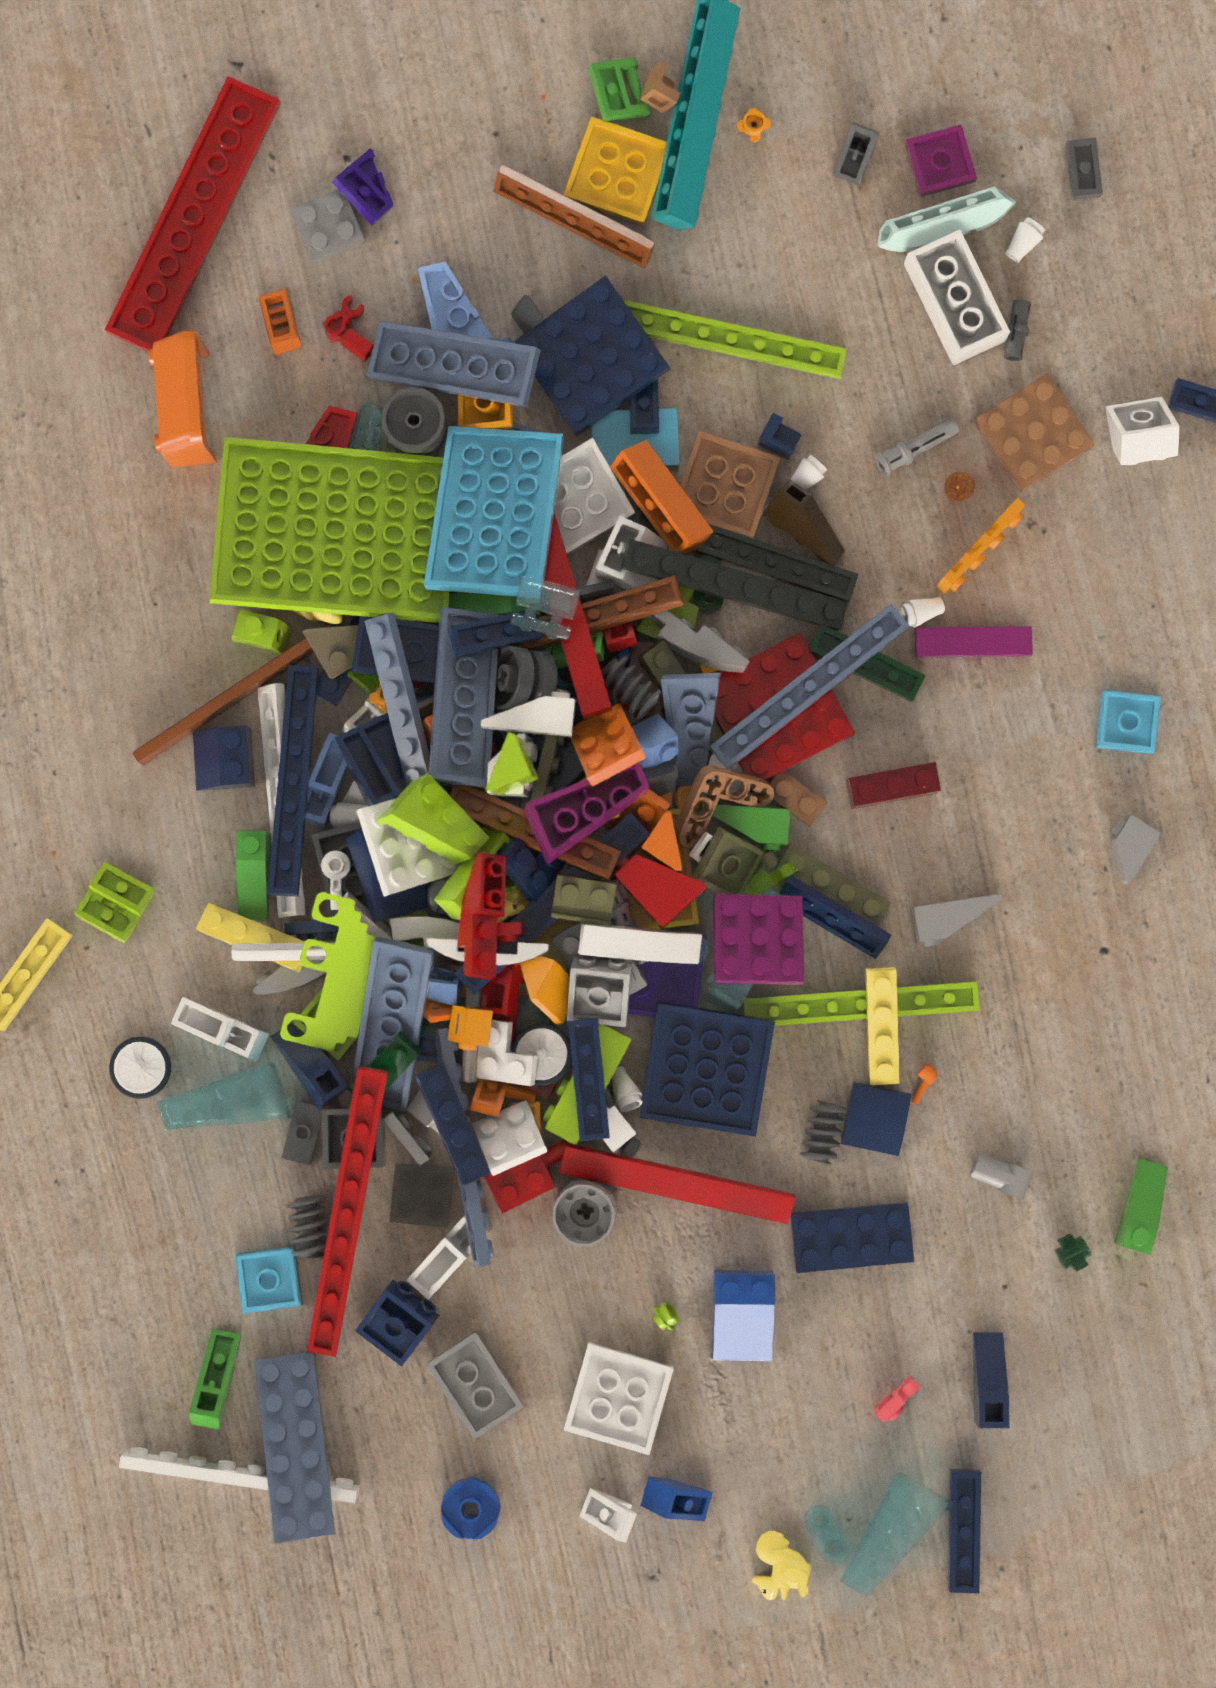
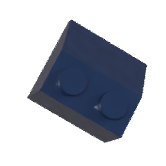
[193,725,255,791]

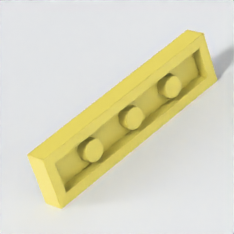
[196,902,305,973]
[0,918,73,1031]
[865,967,899,1085]

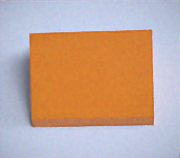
[641,811,682,873]

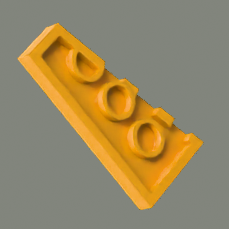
[936,498,1026,595]

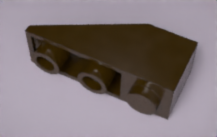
[763,479,845,566]

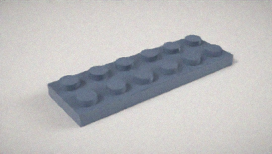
[366,321,541,407]
[429,607,500,788]
[349,936,435,1112]
[254,1352,336,1544]

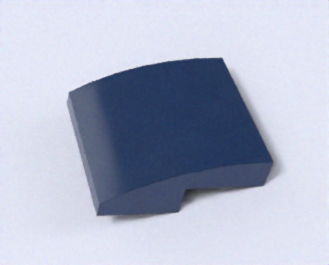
[841,1082,911,1156]

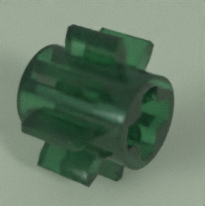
[1054,1233,1092,1272]

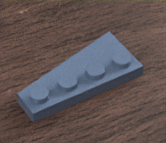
[661,673,721,786]

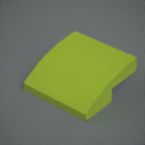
[74,861,155,944]

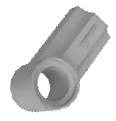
[969,1153,1033,1200]

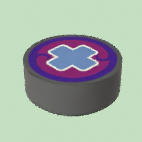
[617,1136,641,1157]

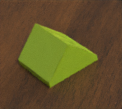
[486,732,539,796]

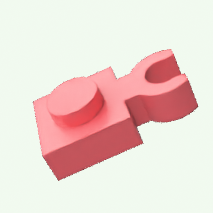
[873,1376,920,1423]

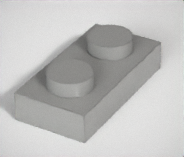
[383,1111,431,1166]

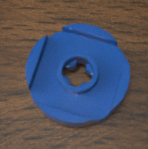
[441,1477,501,1540]

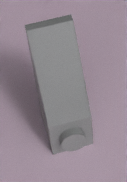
[910,894,1002,947]

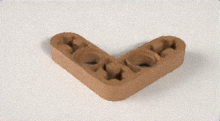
[674,765,774,847]

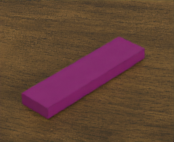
[915,626,1033,658]

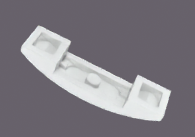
[427,938,549,966]

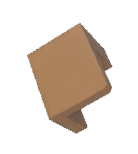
[640,60,680,113]

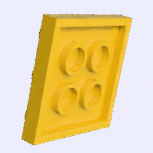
[563,116,667,226]

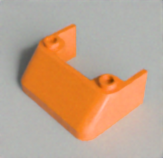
[148,330,217,467]

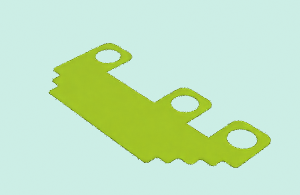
[280,892,375,1052]

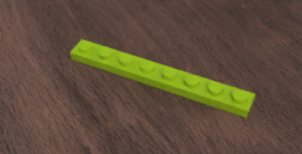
[623,300,847,379]
[743,981,980,1026]

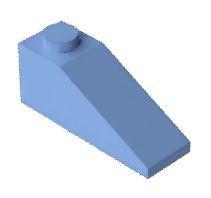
[632,713,679,769]

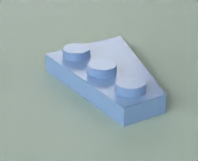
[418,262,493,340]

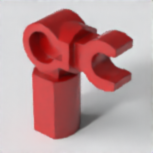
[324,295,374,362]

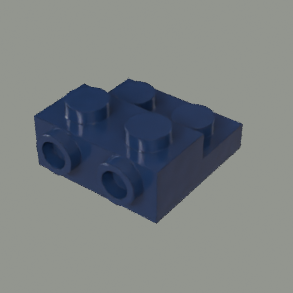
[355,1280,440,1367]

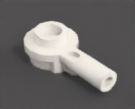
[321,850,351,910]

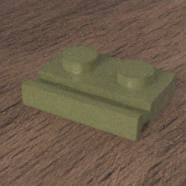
[551,873,617,926]

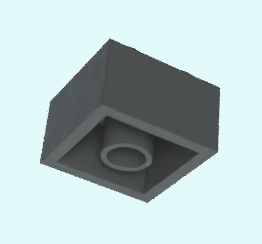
[322,1106,386,1169]

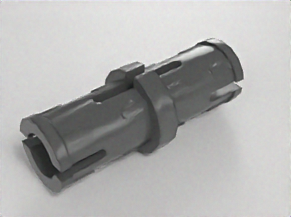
[1004,299,1031,361]

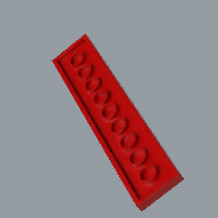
[104,76,281,352]

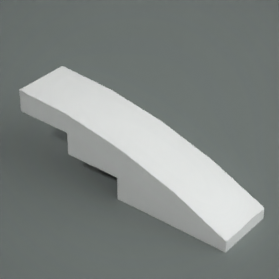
[578,924,702,964]

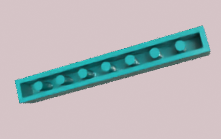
[651,0,740,230]

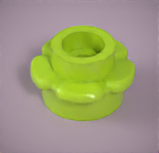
[653,1302,680,1330]

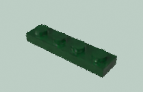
[809,624,926,702]

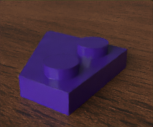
[332,148,394,225]

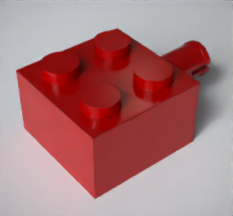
[483,1139,568,1214]

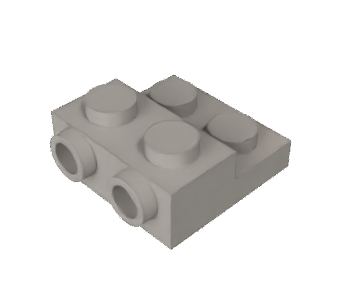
[567,955,633,1027]

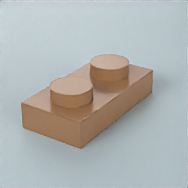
[770,772,827,827]

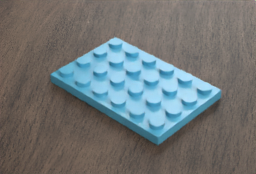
[424,426,564,598]

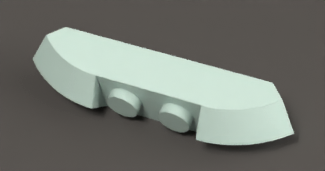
[877,186,1016,252]

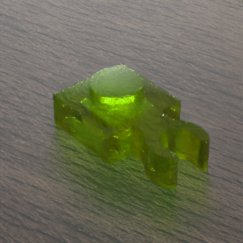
[745,861,797,895]

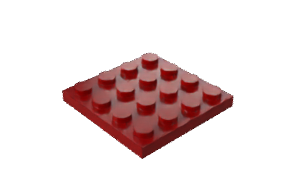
[714,632,855,781]

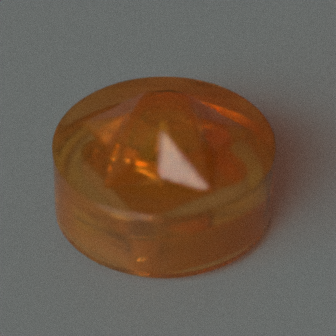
[945,472,975,501]

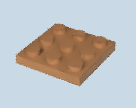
[974,373,1095,492]
[680,430,781,539]

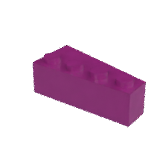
[524,762,650,865]

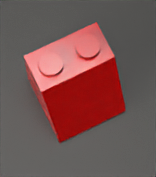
[614,854,707,929]

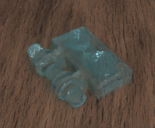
[510,575,582,640]

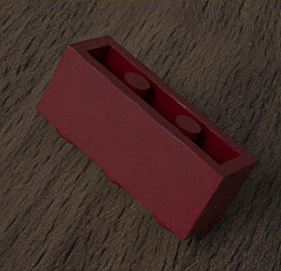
[846,762,941,810]

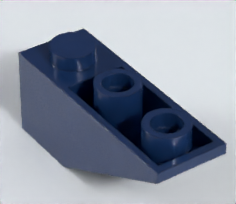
[270,1022,348,1110]
[973,1332,1010,1428]

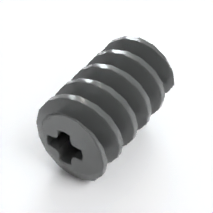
[601,656,661,721]
[799,1100,848,1165]
[287,1195,328,1258]

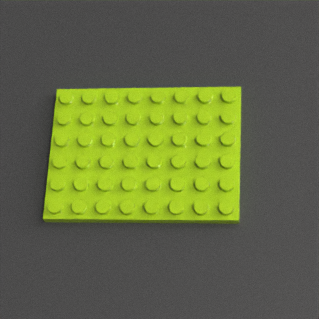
[210,437,450,623]

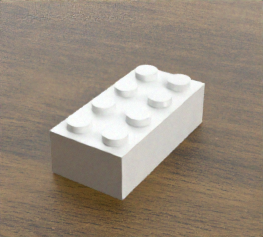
[904,229,1010,366]

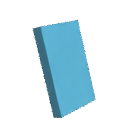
[592,408,679,468]

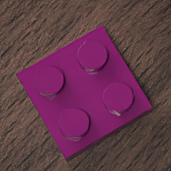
[905,125,977,197]

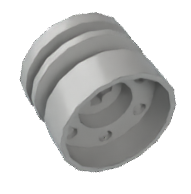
[553,1178,617,1246]

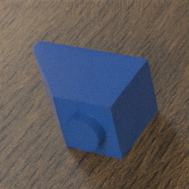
[640,1477,713,1521]

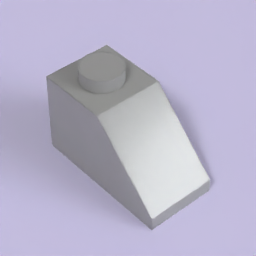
[1110,814,1161,884]

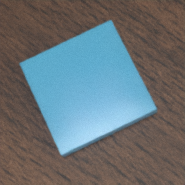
[1095,689,1161,755]
[235,1246,302,1314]

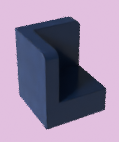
[758,413,801,460]

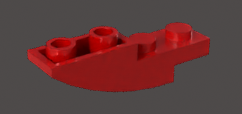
[458,852,506,979]
[481,963,525,1044]

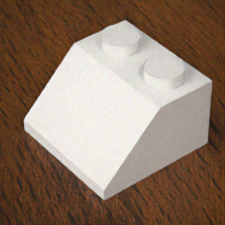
[1105,397,1179,465]

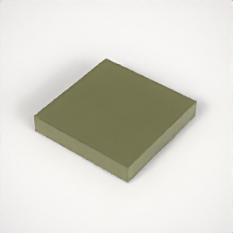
[691,826,765,894]

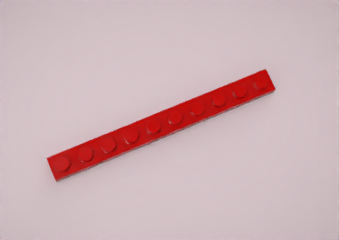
[307,1066,388,1357]

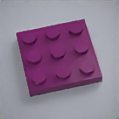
[713,893,805,985]

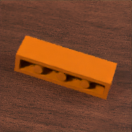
[610,440,714,554]

